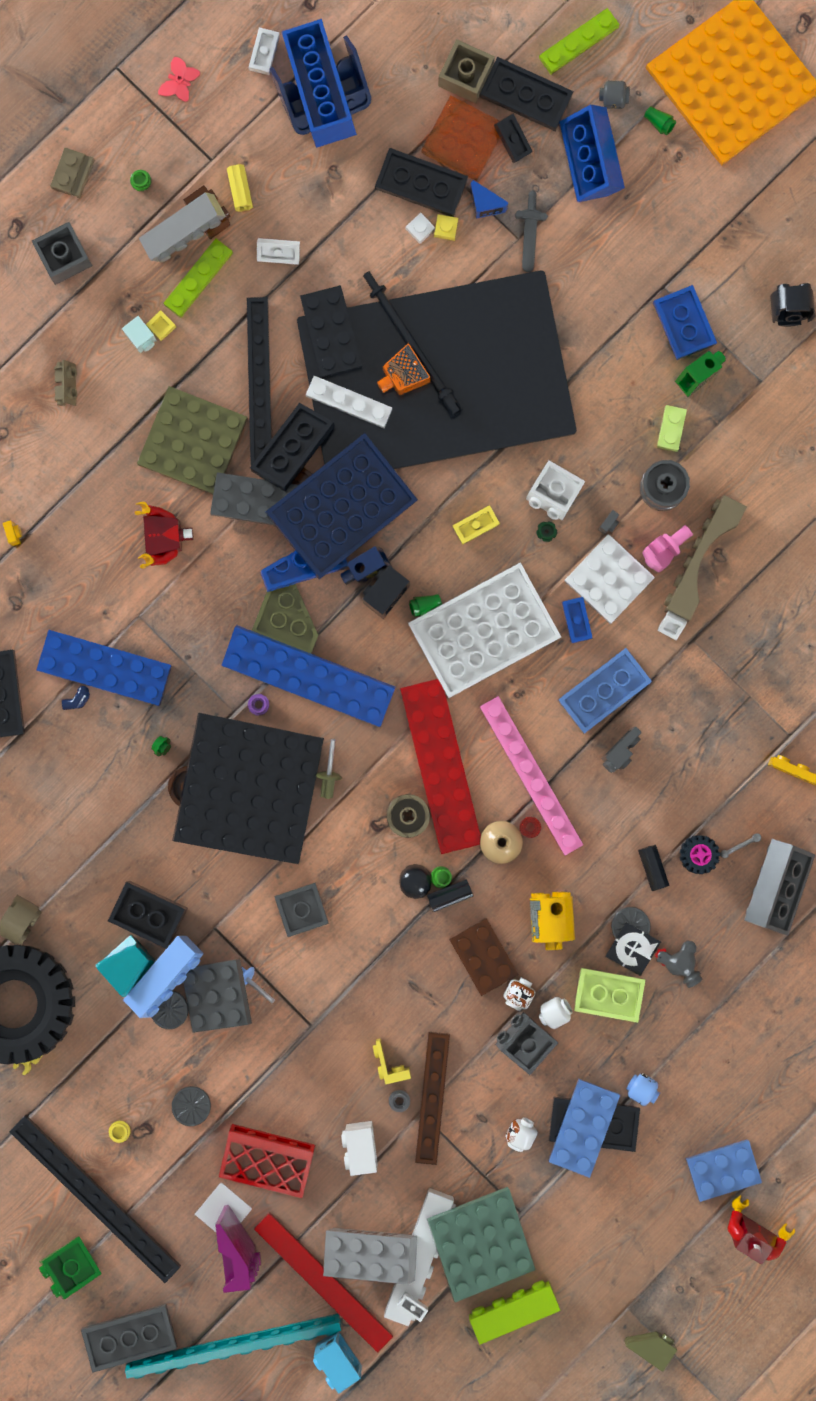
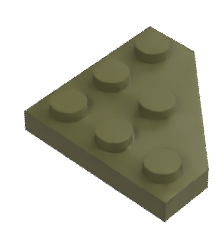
[252,584,319,654]

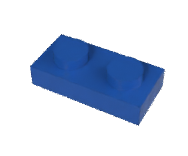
[562,597,593,644]

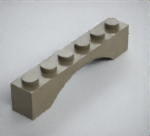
[664,495,747,622]

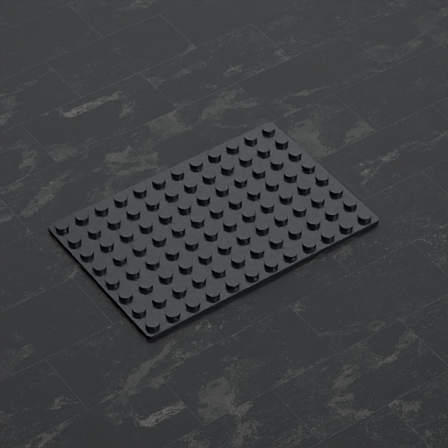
[297,270,577,469]

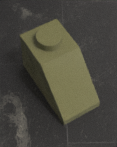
[624,1331,677,1372]

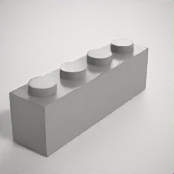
[139,192,226,263]

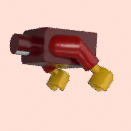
[135,502,194,569]
[728,1195,795,1264]

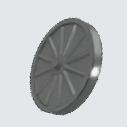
[611,907,651,938]
[152,990,189,1029]
[172,1086,211,1126]

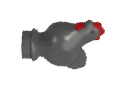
[655,940,703,988]

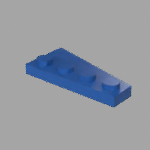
[260,550,348,592]

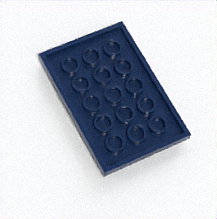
[265,433,418,580]

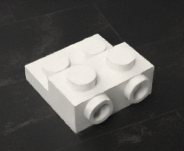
[526,460,585,520]

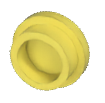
[109,1120,131,1143]

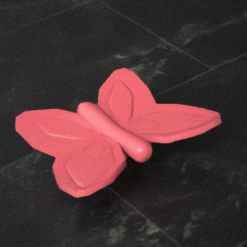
[158,57,200,102]

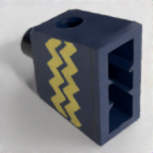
[340,546,392,585]

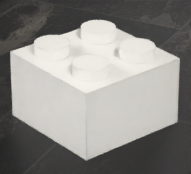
[341,1121,378,1176]

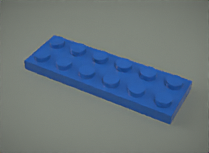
[37,630,172,706]

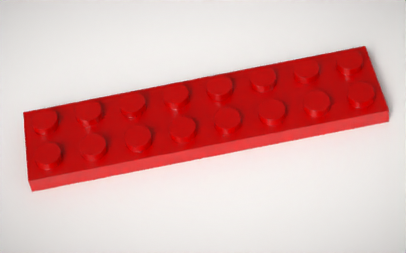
[400,679,481,854]

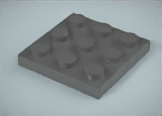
[183,959,252,1033]

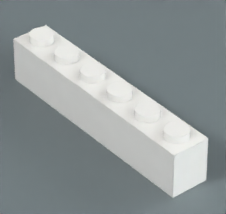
[384,1188,456,1326]

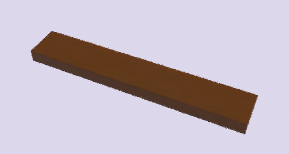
[415,1032,450,1165]

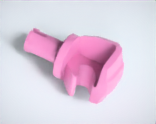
[642,525,693,573]

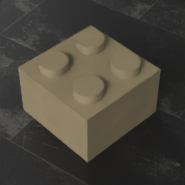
[438,39,495,103]

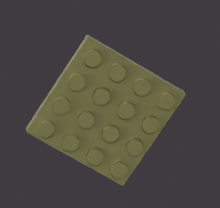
[137,386,248,495]

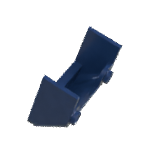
[269,35,372,135]

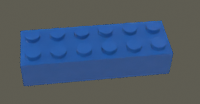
[282,19,357,148]

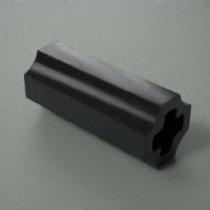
[638,845,670,891]
[427,879,474,912]

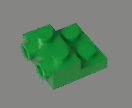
[39,1236,102,1300]

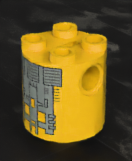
[530,891,575,950]

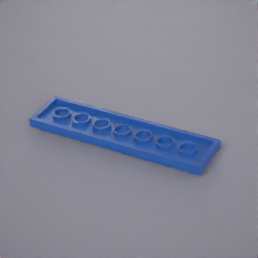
[221,625,396,727]

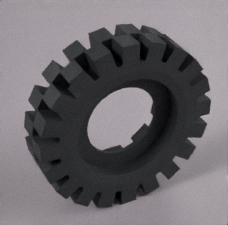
[0,945,75,1065]

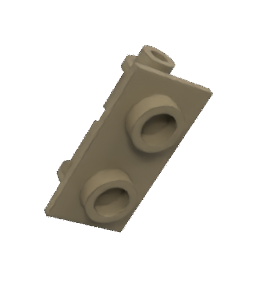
[54,360,77,406]

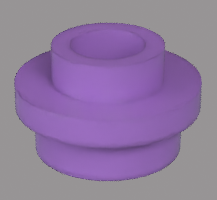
[248,694,269,715]

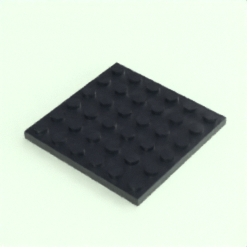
[172,713,324,864]

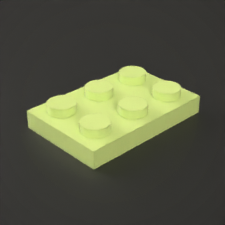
[574,968,645,1023]

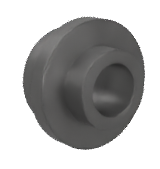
[389,1090,410,1112]

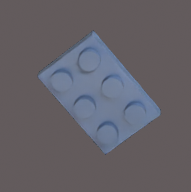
[686,1139,762,1202]

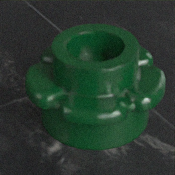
[536,521,557,542]

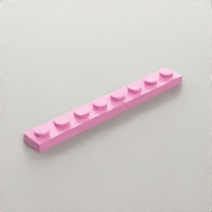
[480,696,583,856]

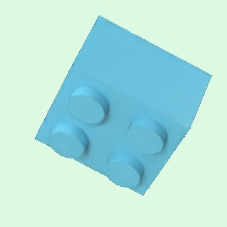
[313,1332,362,1394]

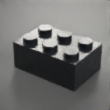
[108,881,188,949]

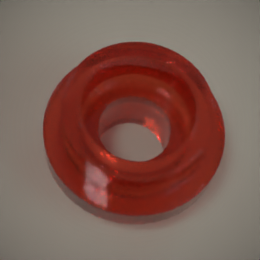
[520,817,541,838]

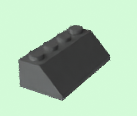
[744,839,815,936]

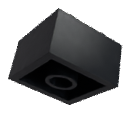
[362,565,410,619]

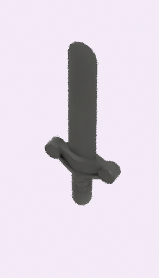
[515,190,548,272]

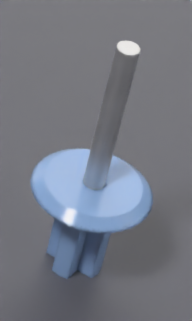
[242,967,275,1003]

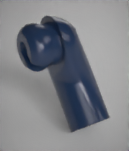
[62,686,90,710]

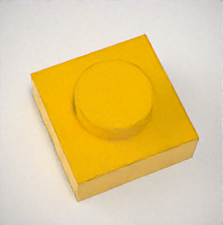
[3,520,22,546]

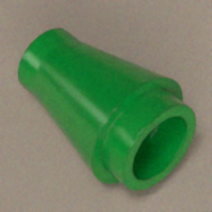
[644,106,676,135]
[409,594,442,617]

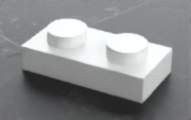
[249,28,280,75]
[257,238,300,265]

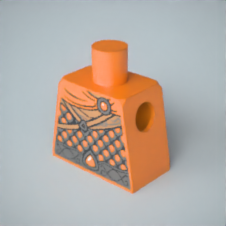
[377,344,431,395]

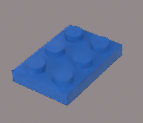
[653,285,717,360]

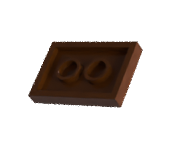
[449,918,519,996]

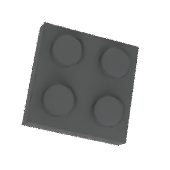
[274,882,329,937]

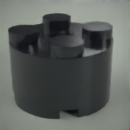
[770,283,816,327]

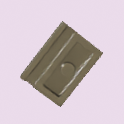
[50,147,95,199]

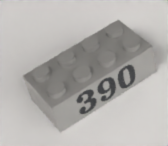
[323,1228,417,1284]

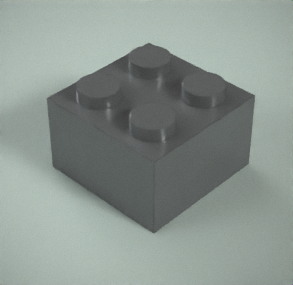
[32,222,93,285]

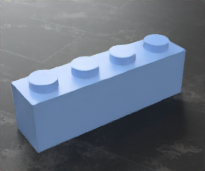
[123,936,204,1018]

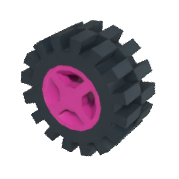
[679,835,720,874]

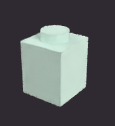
[122,316,157,353]

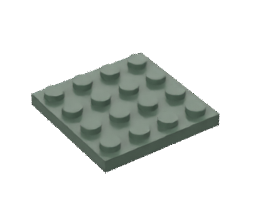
[427,1187,535,1302]

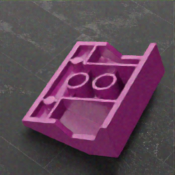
[215,1205,261,1293]

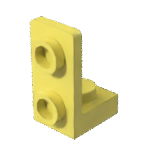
[373,1039,411,1084]

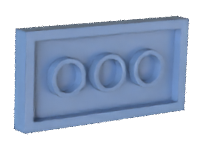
[558,648,652,734]
[548,1079,620,1178]

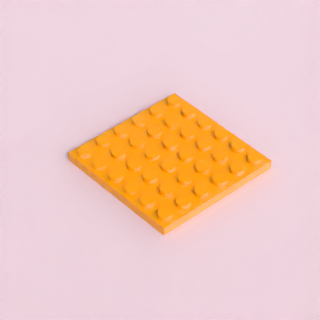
[646,0,816,166]

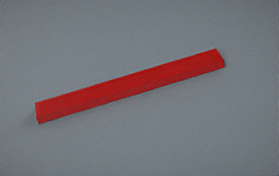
[254,1212,393,1353]

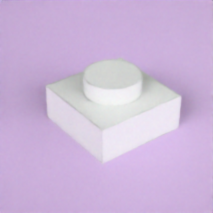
[405,213,435,244]
[657,611,687,640]

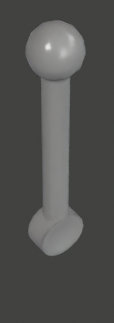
[720,834,761,858]

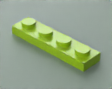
[539,8,620,75]
[163,238,233,318]

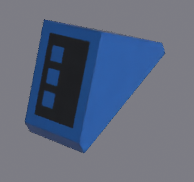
[470,180,508,219]

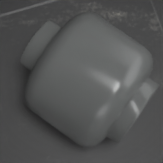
[599,80,630,109]

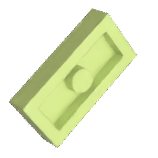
[657,405,687,452]

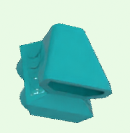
[95,935,156,997]

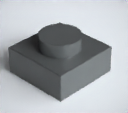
[598,510,619,535]

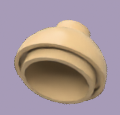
[480,821,523,864]

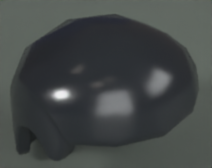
[399,864,431,899]

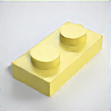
[452,505,500,545]

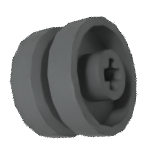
[640,460,690,511]

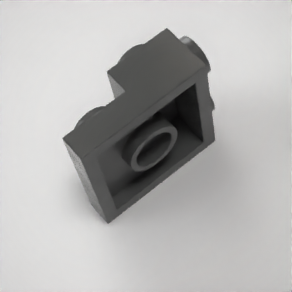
[601,726,642,773]
[495,1012,558,1075]

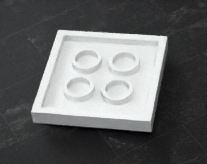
[564,534,655,624]

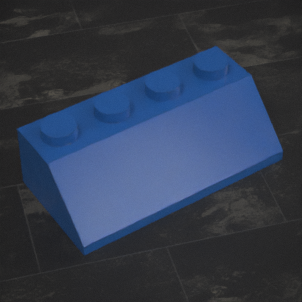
[559,104,625,202]

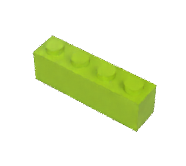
[469,1280,561,1345]

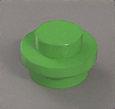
[130,170,151,191]
[431,866,452,888]

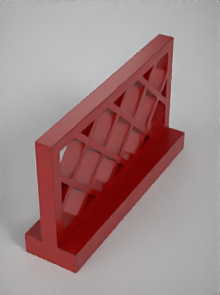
[219,1124,316,1198]

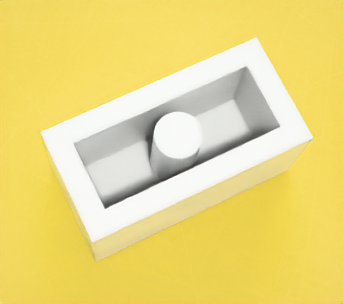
[398,1292,428,1322]

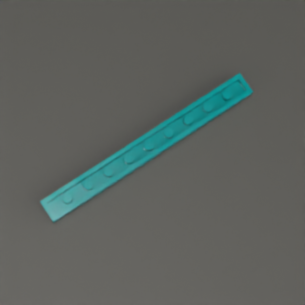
[125,1314,341,1379]

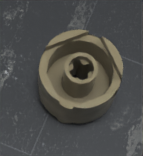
[387,794,430,838]
[0,894,42,945]

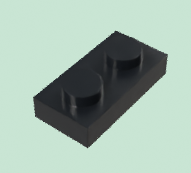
[494,113,533,163]

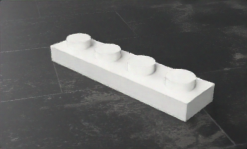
[306,376,392,428]

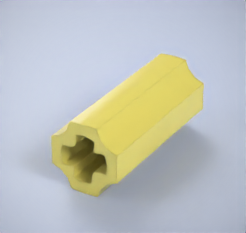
[227,164,253,212]

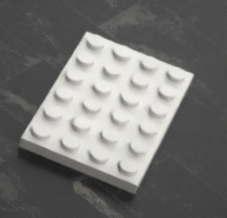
[408,562,561,698]

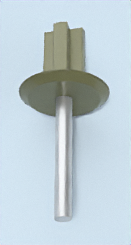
[316,739,342,799]

